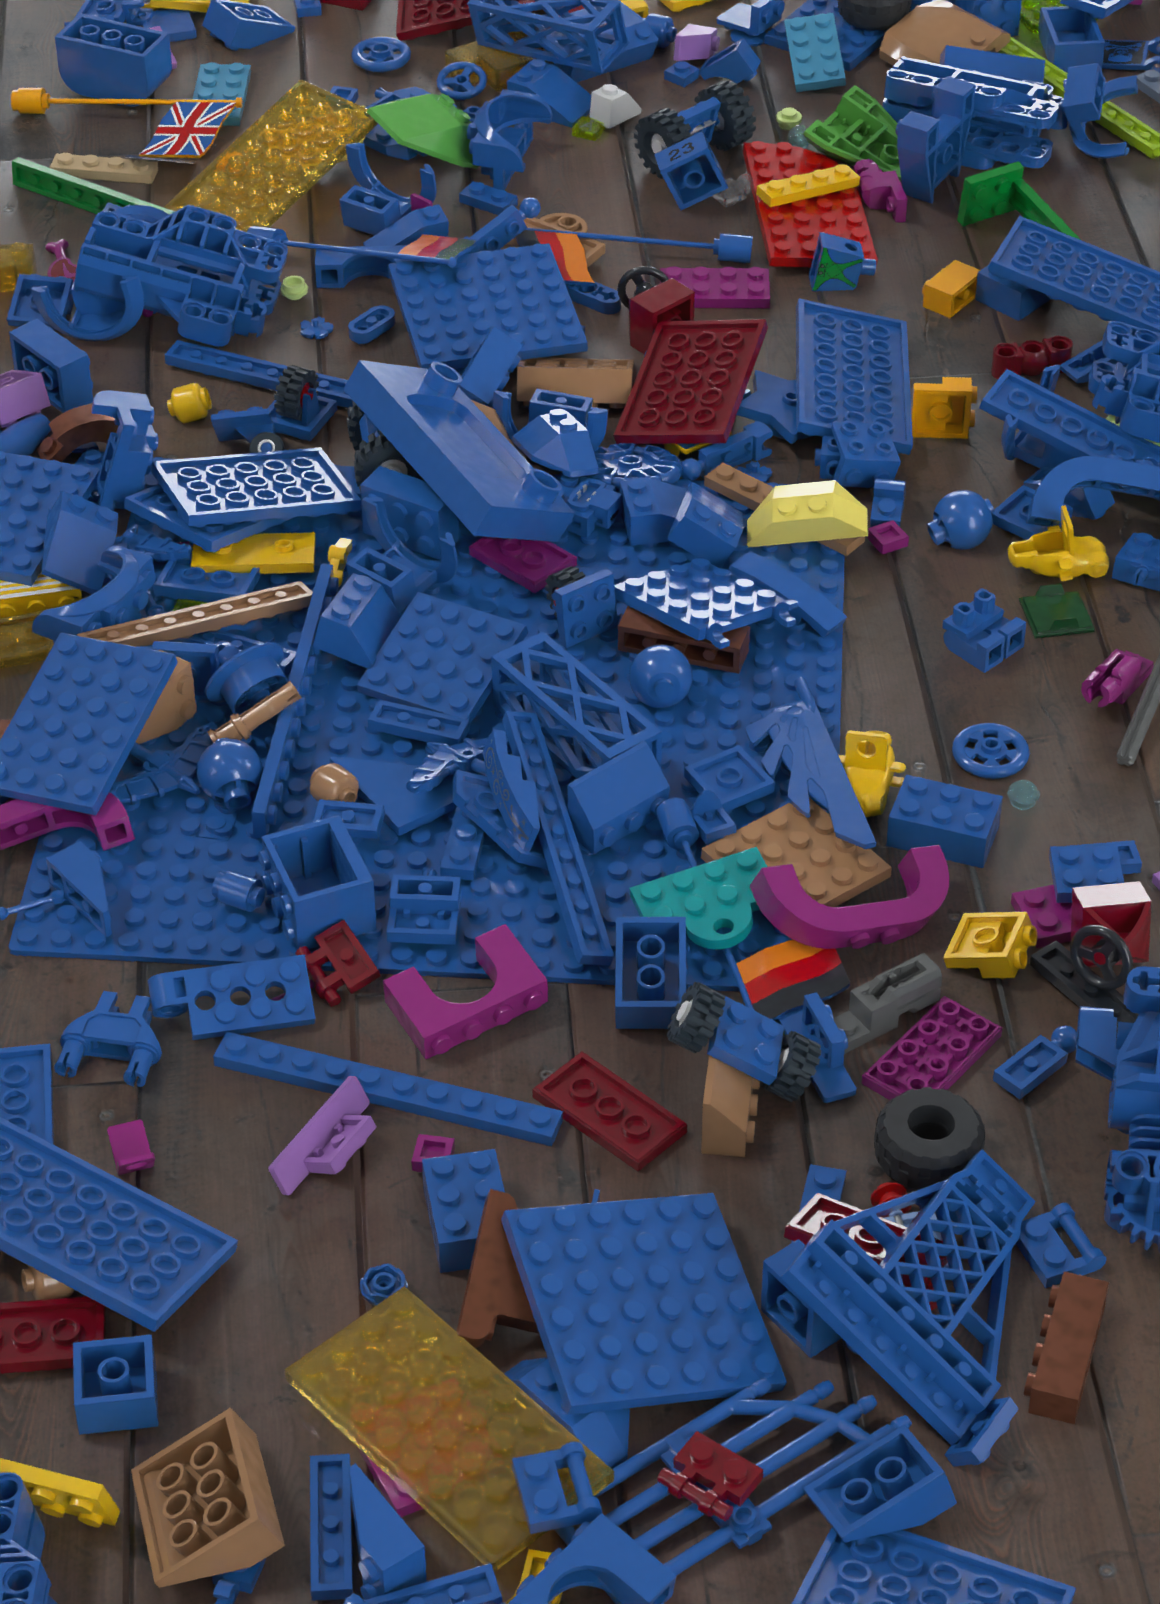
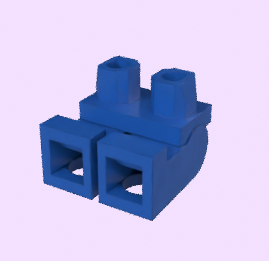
[942,588,1026,673]

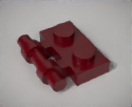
[295,919,381,1007]
[657,1431,763,1521]

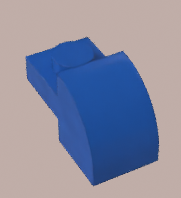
[870,478,906,527]

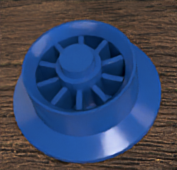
[205,642,288,715]

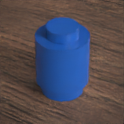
[212,870,265,912]

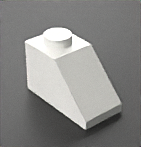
[590,84,641,129]

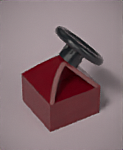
[617,266,695,355]
[1070,881,1151,990]

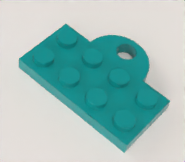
[629,847,767,949]

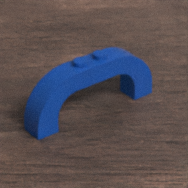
[1026,455,1160,527]

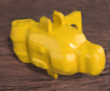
[1008,505,1109,581]
[839,730,906,817]

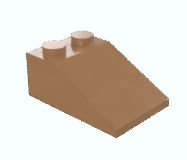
[136,650,196,744]

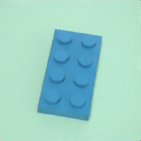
[784,13,846,92]
[192,62,251,126]

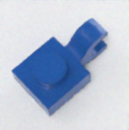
[212,1558,266,1604]

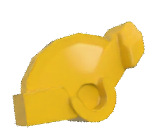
[328,538,352,586]

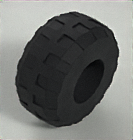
[838,0,912,31]
[874,1087,985,1190]

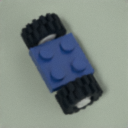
[667,982,821,1102]

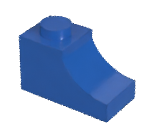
[699,38,761,84]

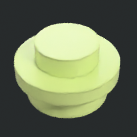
[776,107,802,130]
[280,276,308,300]

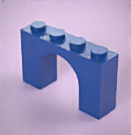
[500,1513,677,1604]

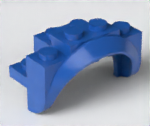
[467,89,553,190]
[88,390,159,511]
[32,545,156,643]

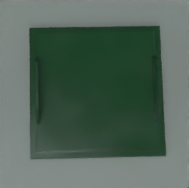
[1019,583,1095,639]

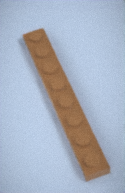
[77,581,313,647]

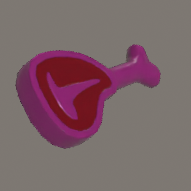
[45,239,77,282]

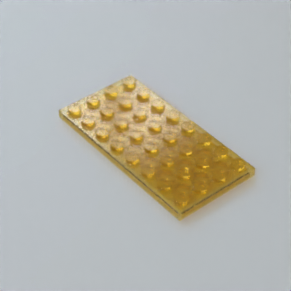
[164,79,378,247]
[284,1286,614,1572]

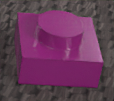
[867,520,909,555]
[411,1134,455,1172]

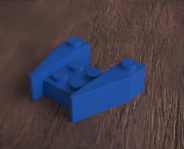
[895,76,976,203]

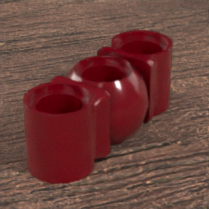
[991,336,1073,379]

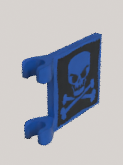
[1102,36,1160,73]

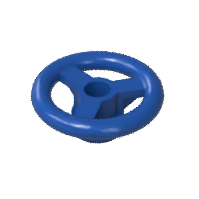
[437,62,487,100]

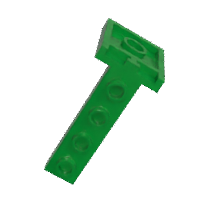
[957,162,1081,240]

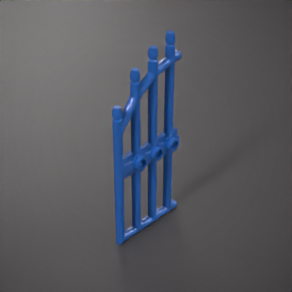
[554,1378,912,1604]

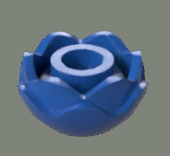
[360,1264,408,1308]

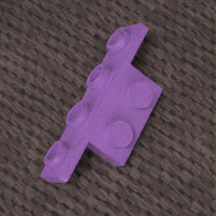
[269,1076,376,1195]

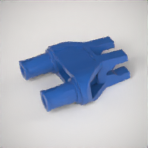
[54,991,162,1087]

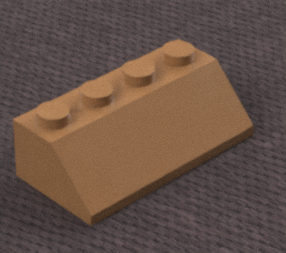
[701,1055,760,1157]

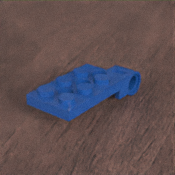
[148,954,316,1040]

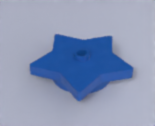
[737,370,811,444]

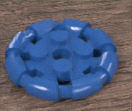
[585,443,683,489]

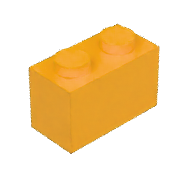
[922,260,980,318]

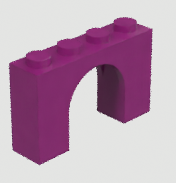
[383,924,548,1060]

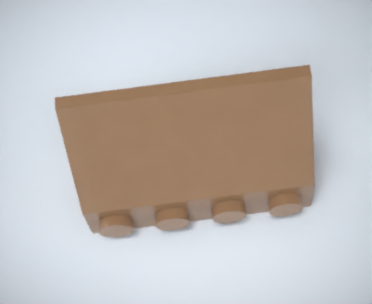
[517,357,634,409]
[131,1407,285,1588]

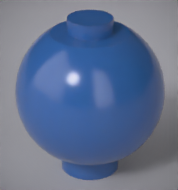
[926,490,995,550]
[629,645,693,708]
[197,738,263,810]

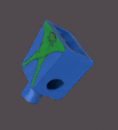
[809,232,876,291]

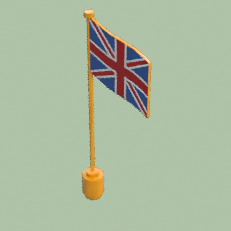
[11,88,243,158]

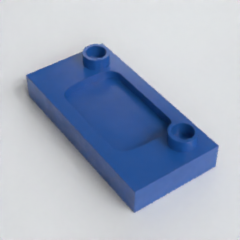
[343,360,575,542]

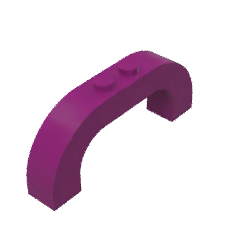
[0,792,135,851]
[750,845,949,949]

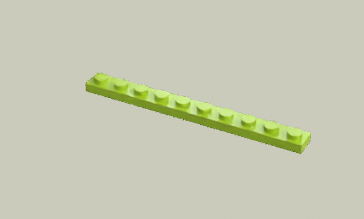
[998,36,1160,158]

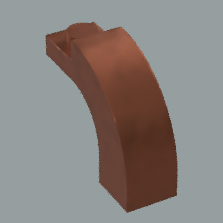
[37,404,119,462]

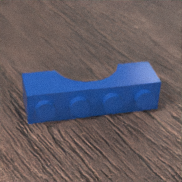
[315,245,411,288]

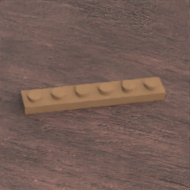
[704,463,865,556]

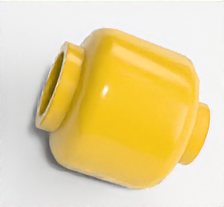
[167,383,212,423]

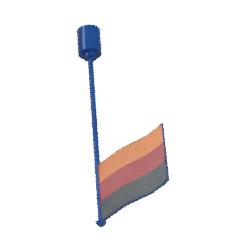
[245,226,476,268]
[515,228,753,286]
[656,797,850,1021]

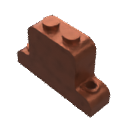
[453,1189,539,1348]

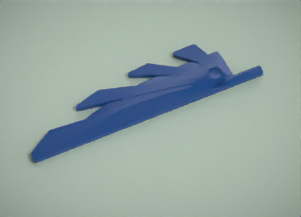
[745,677,877,849]

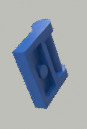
[1015,1202,1107,1288]
[512,1441,602,1534]

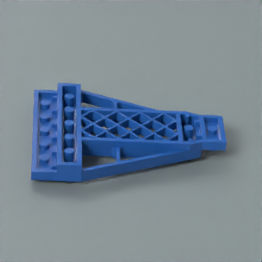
[780,1149,1036,1445]

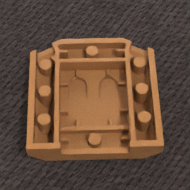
[879,0,1011,66]

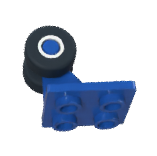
[210,407,285,453]

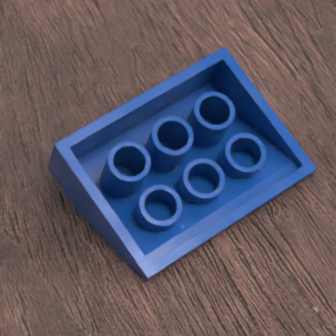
[534,0,659,82]

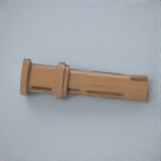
[207,681,302,743]

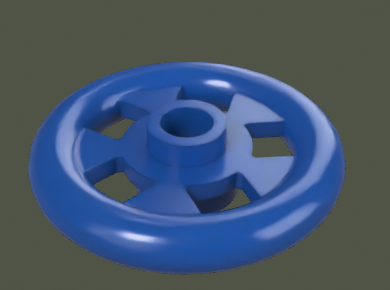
[351,37,411,72]
[952,723,1030,779]

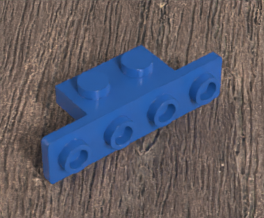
[777,992,857,1103]

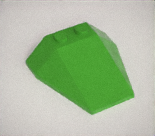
[803,85,901,181]
[367,94,478,169]

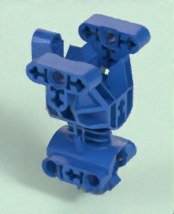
[1075,966,1160,1253]

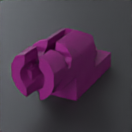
[854,159,907,223]
[1081,649,1154,707]

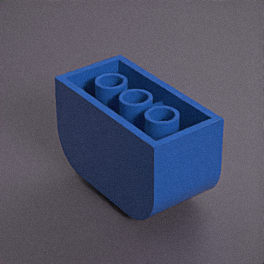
[55,13,172,107]

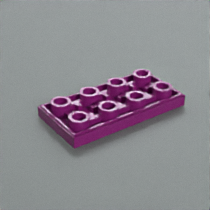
[862,996,1002,1100]

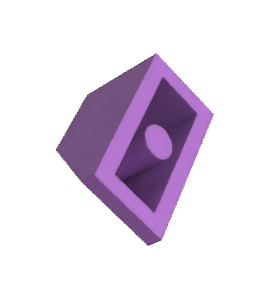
[673,24,720,61]

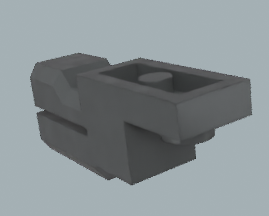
[834,953,942,1054]

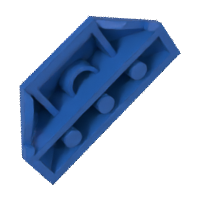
[512,409,599,478]
[493,1357,630,1479]

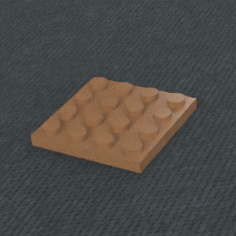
[701,798,892,912]

